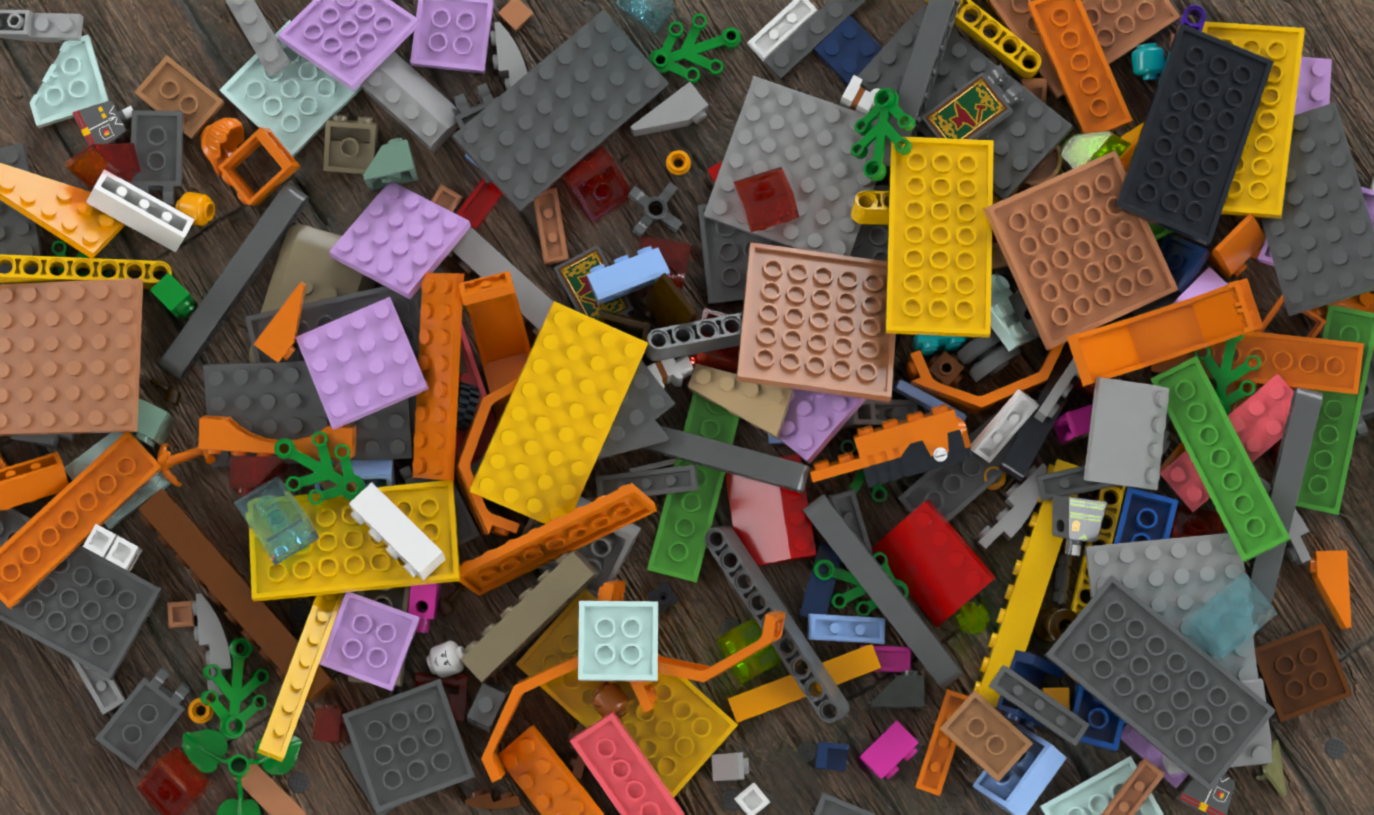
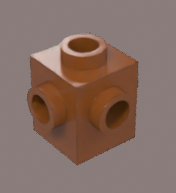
[927,351,964,388]

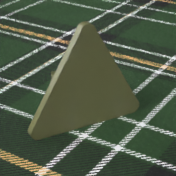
[1254,740,1286,797]

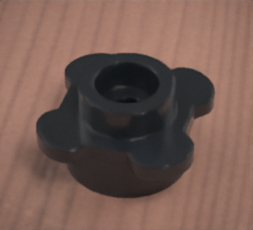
[648,582,678,613]

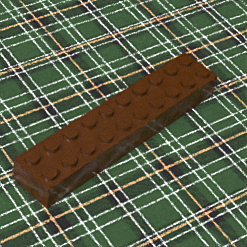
[138,488,337,704]

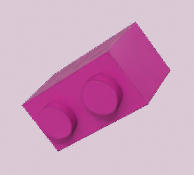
[859,721,919,780]

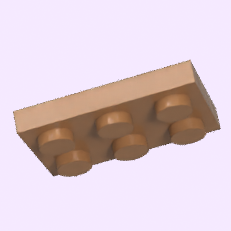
[134,55,225,141]
[940,690,1033,782]

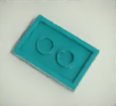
[911,335,968,358]

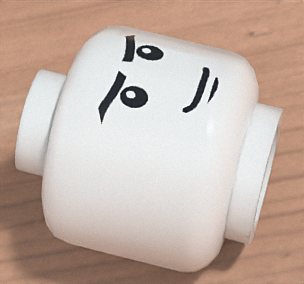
[427,641,465,678]

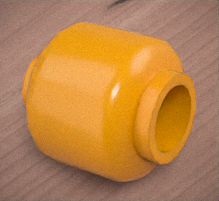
[175,192,215,226]

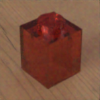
[312,704,345,743]

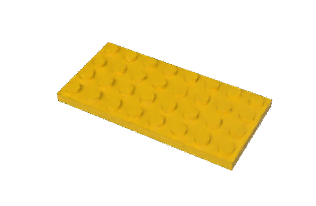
[1202,22,1305,219]
[886,137,994,338]
[469,301,648,524]
[248,481,460,602]
[516,589,738,797]

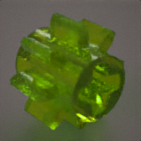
[956,602,990,634]

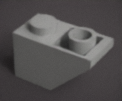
[711,752,749,782]

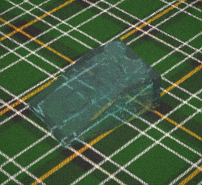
[616,0,674,33]
[234,476,319,565]
[1183,572,1277,661]

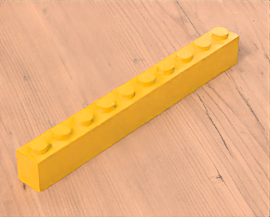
[972,459,1080,713]

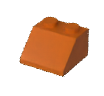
[1207,214,1266,280]

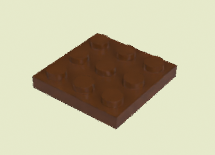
[1255,623,1352,723]

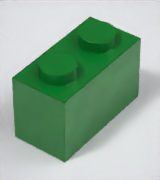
[150,272,198,321]

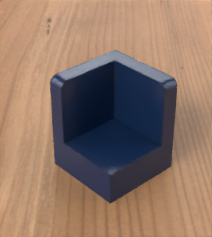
[815,742,849,771]

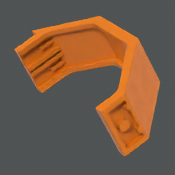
[458,271,531,426]
[1067,278,1264,387]
[905,342,1065,415]
[454,378,520,537]
[598,579,786,682]
[481,654,658,783]

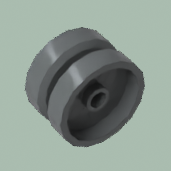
[956,328,1023,384]

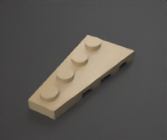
[688,364,793,439]

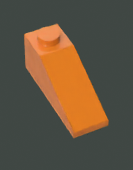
[253,281,307,363]
[1308,550,1352,630]

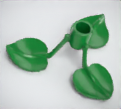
[183,729,302,815]

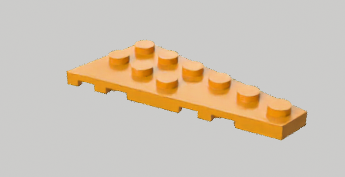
[0,163,125,259]

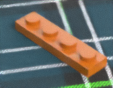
[915,689,968,796]

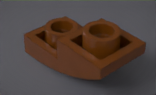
[567,723,586,780]
[465,789,522,810]

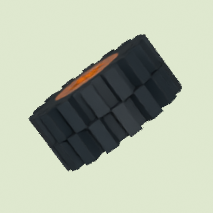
[456,381,480,431]

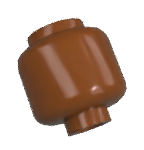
[591,682,630,719]

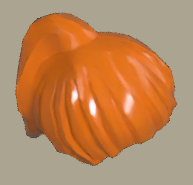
[200,118,244,176]

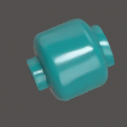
[1131,43,1165,81]

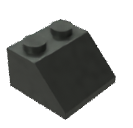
[869,670,924,709]

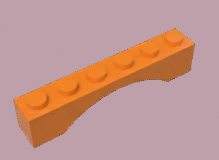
[198,415,357,462]

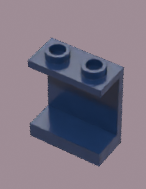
[996,650,1064,729]

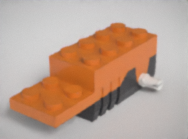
[810,404,972,488]

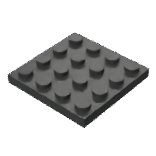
[342,679,475,813]

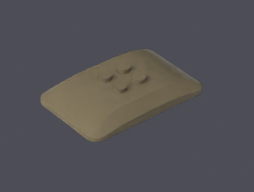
[249,224,376,363]

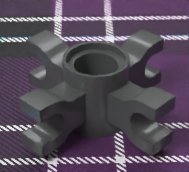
[627,182,683,237]

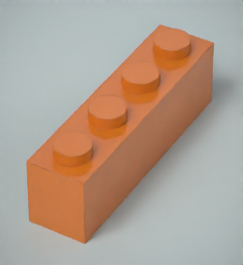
[0,451,69,511]

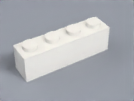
[86,169,195,252]
[349,482,446,580]

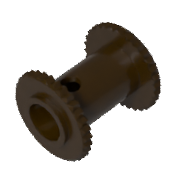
[1034,606,1077,642]

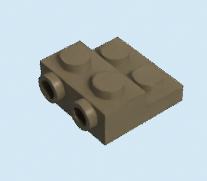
[323,114,379,174]

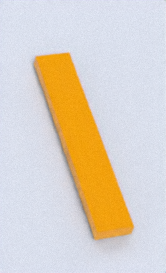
[728,644,881,723]

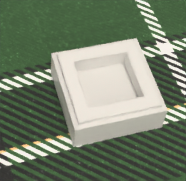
[734,782,770,815]

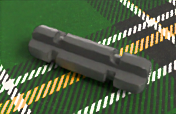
[1052,554,1072,604]

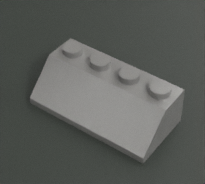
[360,52,461,154]

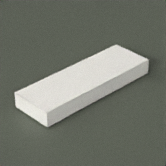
[747,0,818,62]
[970,389,1039,463]

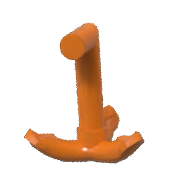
[157,443,216,487]

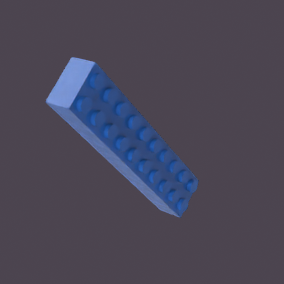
[1070,487,1178,751]

